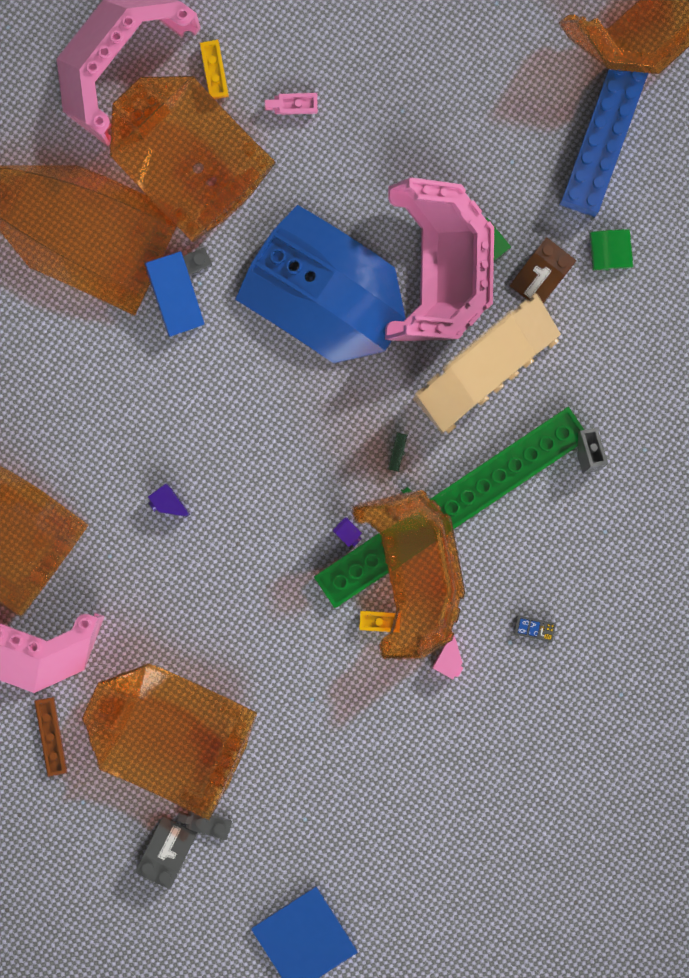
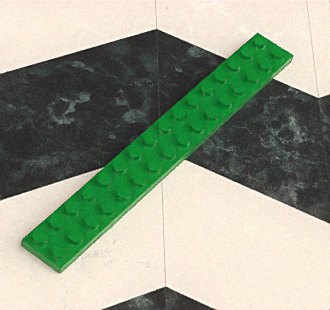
[314,406,584,608]

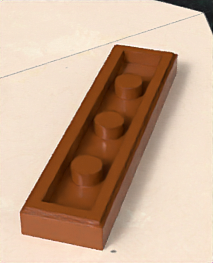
[34,697,68,777]

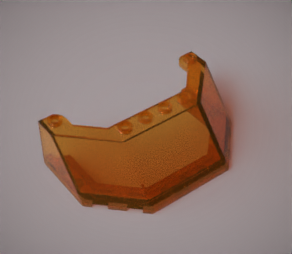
[558,0,689,74]
[352,490,465,659]

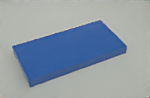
[144,251,205,337]

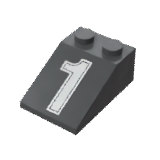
[135,816,197,890]

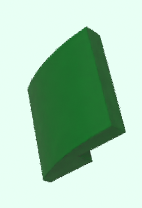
[589,229,633,270]

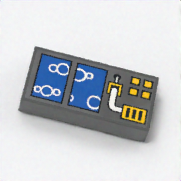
[514,615,556,642]

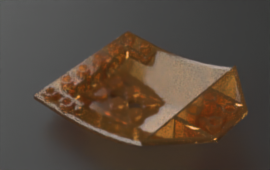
[110,76,276,242]

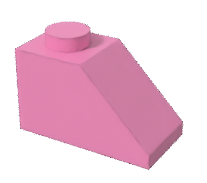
[432,634,463,679]

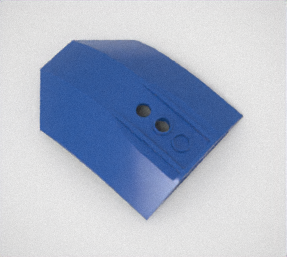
[235,205,406,364]

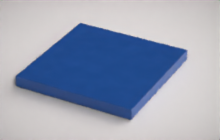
[251,886,358,978]

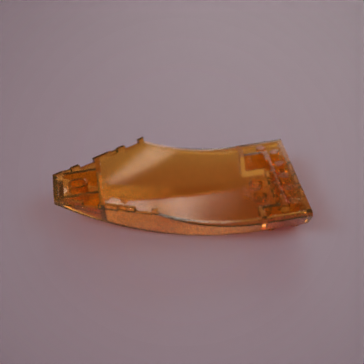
[0,165,182,316]

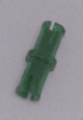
[388,432,408,472]

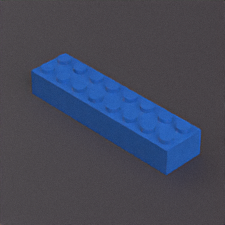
[559,57,649,217]

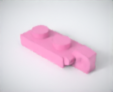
[265,93,318,115]

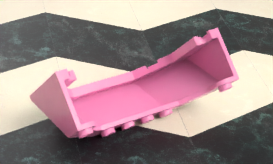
[56,0,201,146]
[385,177,494,341]
[0,613,105,693]

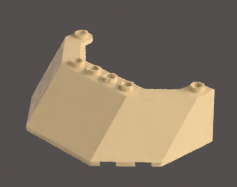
[413,293,561,434]

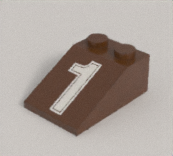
[509,237,577,303]

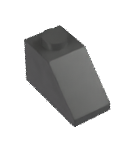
[577,428,608,474]

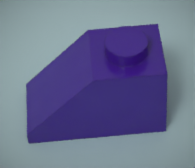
[148,483,191,517]
[332,517,362,547]

